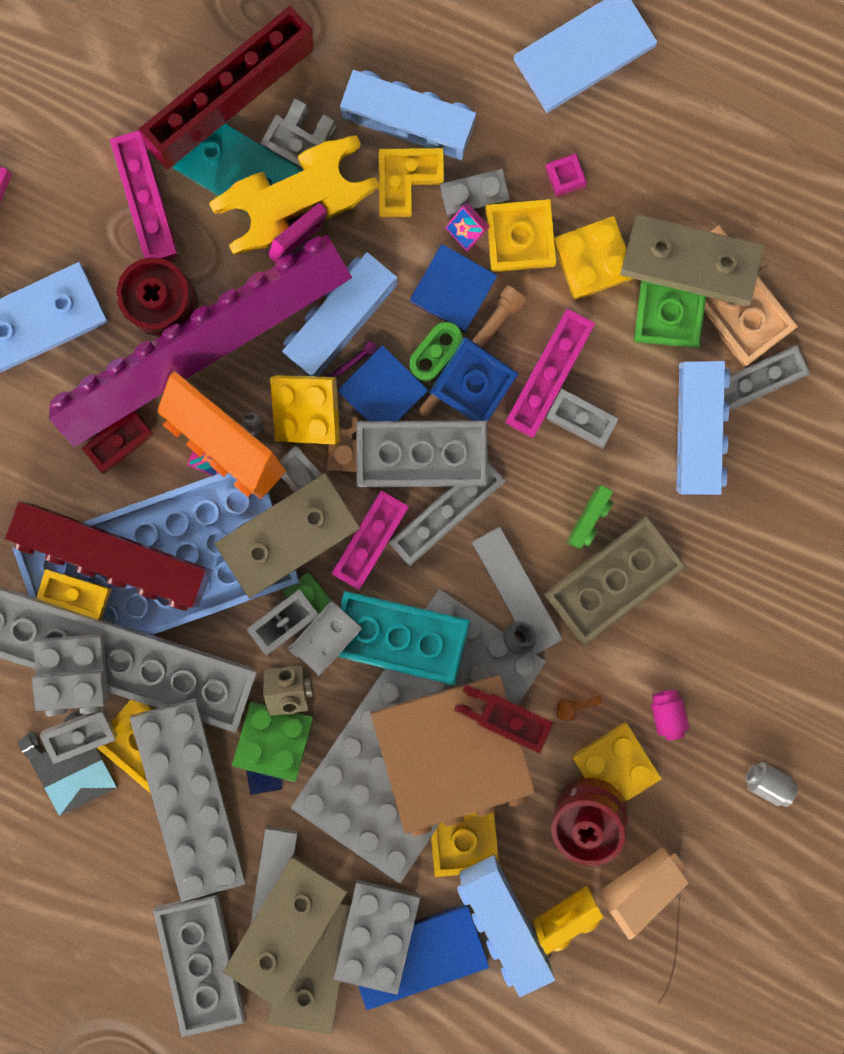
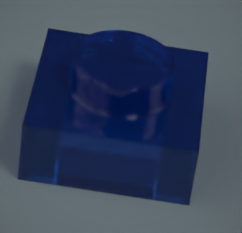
[246,770,284,795]

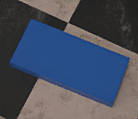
[358,904,489,1010]

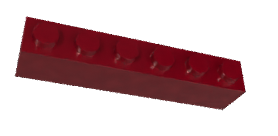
[139,5,314,170]
[4,501,212,611]

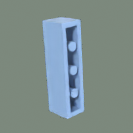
[340,70,476,161]
[282,252,398,377]
[676,361,730,495]
[457,855,555,997]

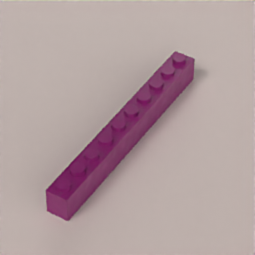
[49,235,352,447]

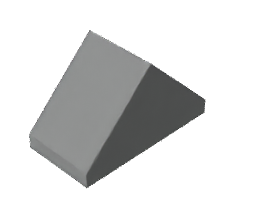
[246,589,319,656]

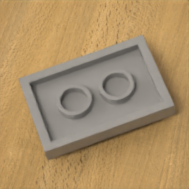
[334,879,420,995]

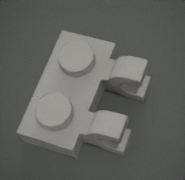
[260,98,337,170]

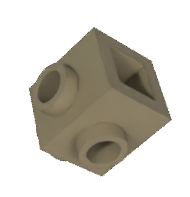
[264,665,314,716]

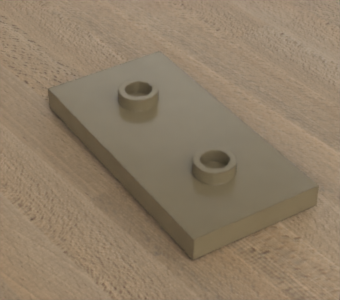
[620,214,765,307]
[214,473,361,599]
[544,515,687,646]
[223,855,348,1008]
[267,900,352,1034]

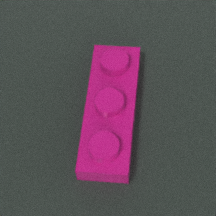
[332,490,409,590]

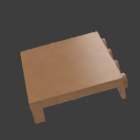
[370,675,535,836]

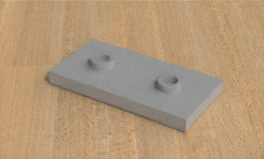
[356,421,487,487]
[153,892,247,1037]

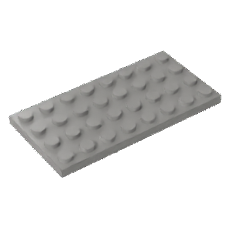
[291,589,546,883]

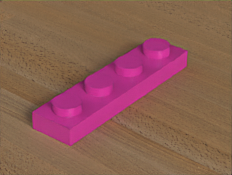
[109,130,179,260]
[505,308,595,439]

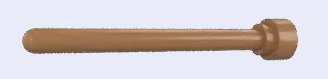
[419,285,527,417]

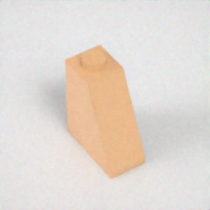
[600,847,688,940]

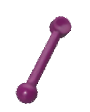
[322,342,377,377]

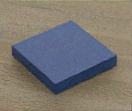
[410,244,498,333]
[429,337,519,422]
[337,345,428,421]

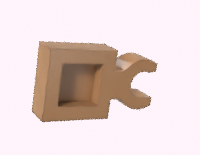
[327,416,358,473]

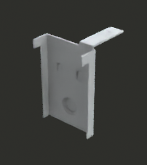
[288,601,362,676]

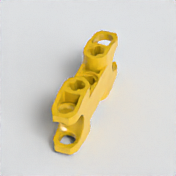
[209,135,380,255]

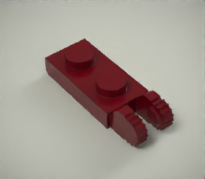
[454,684,554,754]

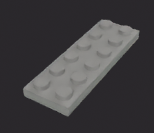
[130,698,246,902]

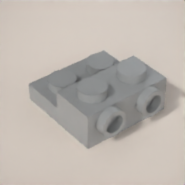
[32,634,110,716]

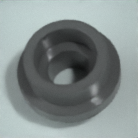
[503,622,536,654]

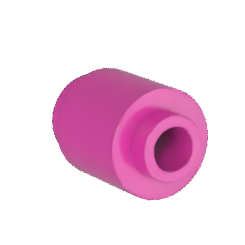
[651,690,690,740]

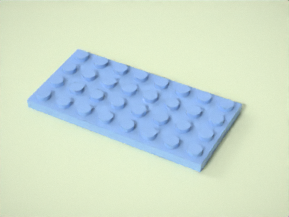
[12,473,300,635]

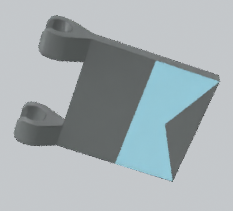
[18,710,118,816]

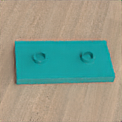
[171,124,303,215]
[337,591,471,686]

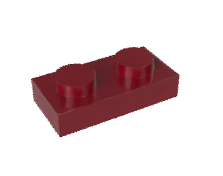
[82,410,155,474]

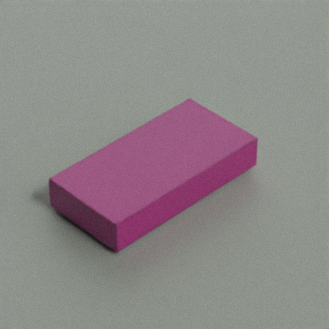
[268,203,327,263]

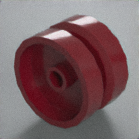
[116,257,198,337]
[551,778,628,866]

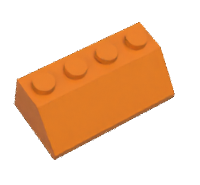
[157,371,286,500]

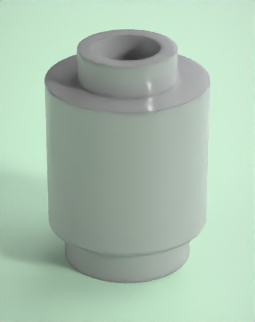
[745,762,798,807]

